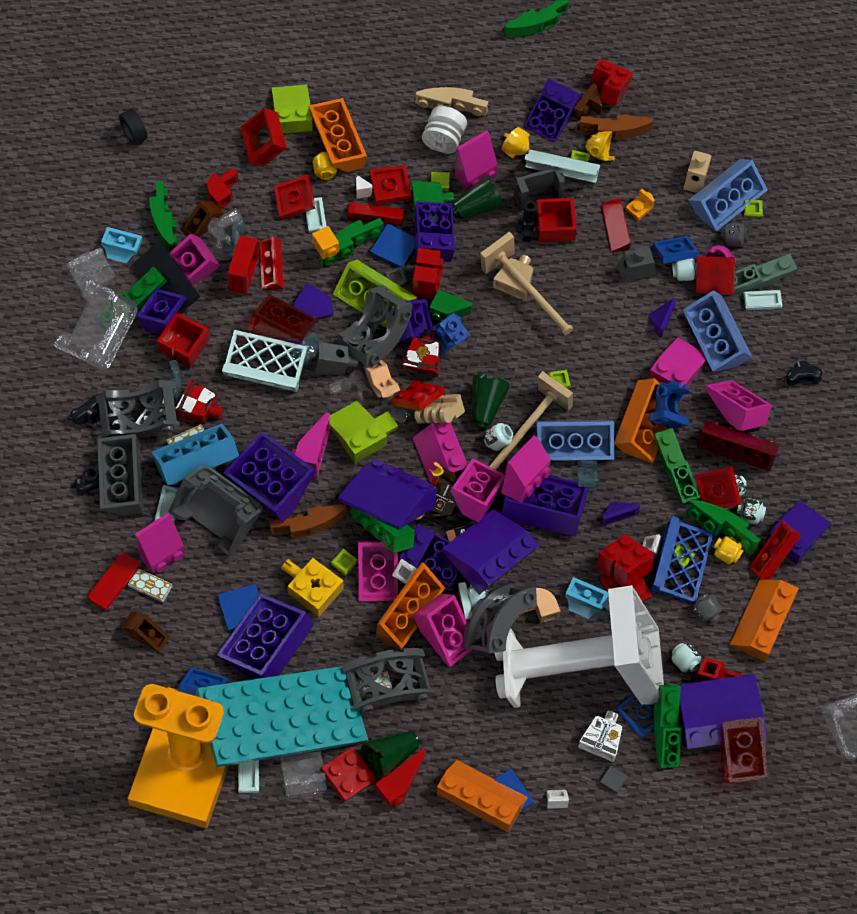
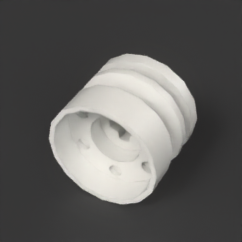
[422,106,467,154]

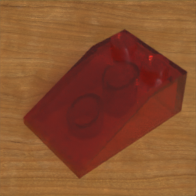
[248,294,318,341]
[721,717,769,783]

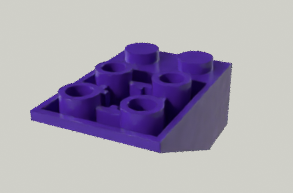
[524,78,582,142]
[414,201,455,262]
[398,524,459,587]

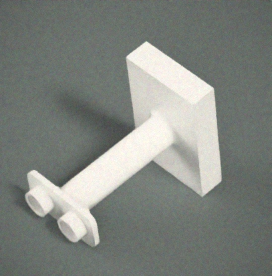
[495,585,664,708]

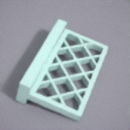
[525,149,600,183]
[222,330,308,392]

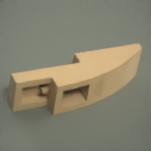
[415,87,489,116]

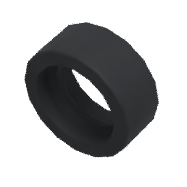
[118,108,148,145]

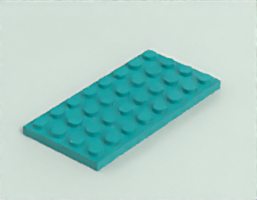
[196,666,368,767]

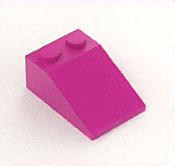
[455,130,498,191]
[170,234,220,285]
[649,337,707,387]
[705,380,772,431]
[292,412,330,480]
[135,513,185,574]
[358,540,398,601]
[412,594,473,667]

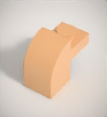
[364,360,400,398]
[523,588,560,623]

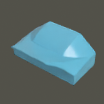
[101,227,143,263]
[565,577,609,619]

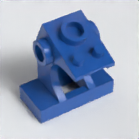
[433,313,470,356]
[650,380,692,429]

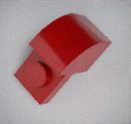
[207,168,239,209]
[698,657,743,681]

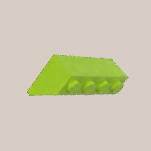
[333,260,418,328]

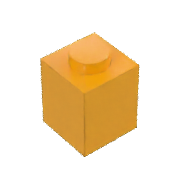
[312,226,339,259]

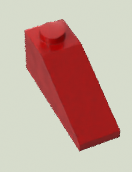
[375,748,426,808]

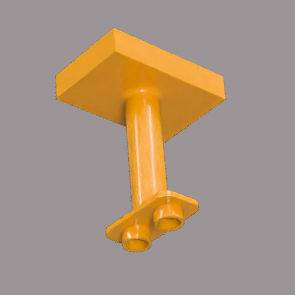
[128,684,229,828]

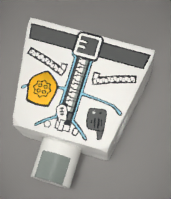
[578,711,622,762]

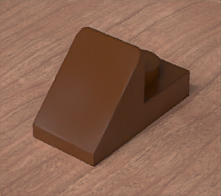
[573,83,602,120]

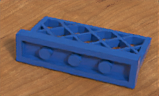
[649,516,713,604]

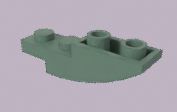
[734,254,797,293]

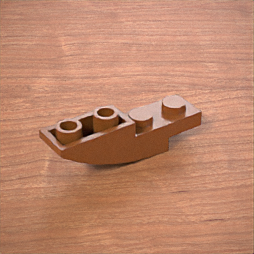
[579,114,653,140]
[269,503,346,539]

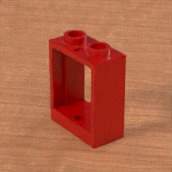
[241,108,287,167]
[228,235,259,295]

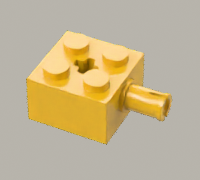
[281,558,343,617]

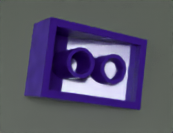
[766,500,831,565]

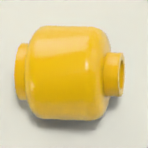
[313,152,337,180]
[713,536,743,564]

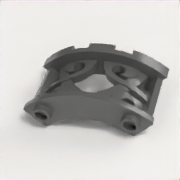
[337,285,412,368]
[96,380,180,438]
[463,583,537,653]
[342,648,434,713]

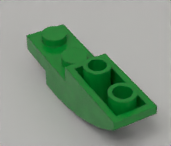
[504,0,569,37]
[149,181,177,252]
[319,218,383,267]
[97,267,167,330]
[653,428,701,504]
[686,500,761,555]
[654,684,682,768]

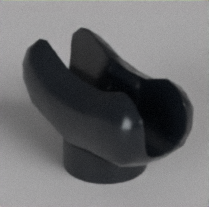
[786,361,823,386]
[70,394,100,425]
[74,467,99,495]

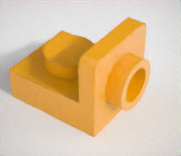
[625,189,655,221]

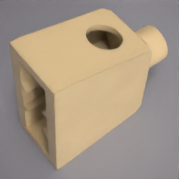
[684,151,711,193]
[493,255,534,301]

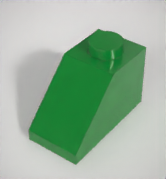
[429,289,473,322]

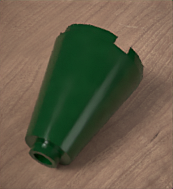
[452,174,504,218]
[472,374,510,429]
[361,731,419,779]

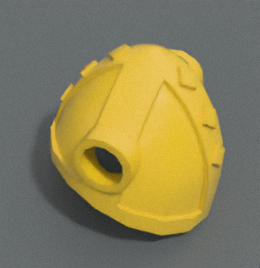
[502,127,530,158]
[585,131,615,161]

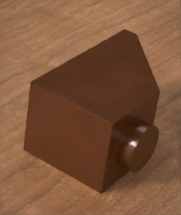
[181,201,224,237]
[121,612,170,653]

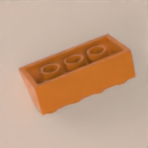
[309,98,367,172]
[614,378,667,463]
[376,562,445,649]
[729,579,799,662]
[437,760,528,833]

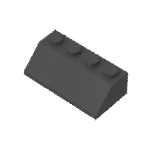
[97,434,143,516]

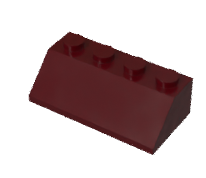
[697,421,779,471]

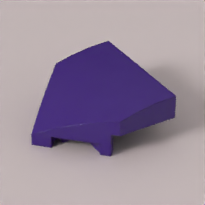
[293,283,334,322]

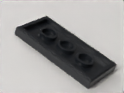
[132,240,201,314]

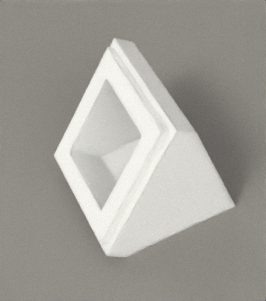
[356,176,372,199]
[642,534,661,559]
[392,559,417,584]
[546,790,569,809]

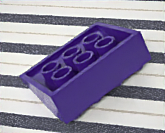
[223,431,316,523]
[338,459,437,530]
[502,475,589,537]
[441,509,539,595]
[217,593,314,680]
[679,674,766,749]

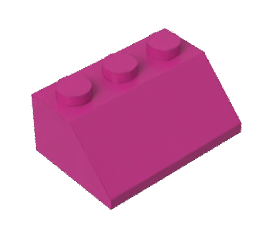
[413,422,468,484]
[501,436,551,503]
[451,458,505,523]

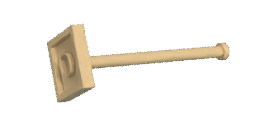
[480,232,573,335]
[489,371,573,470]

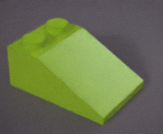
[272,85,313,133]
[330,401,387,463]

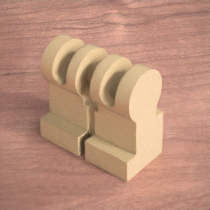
[415,394,465,424]

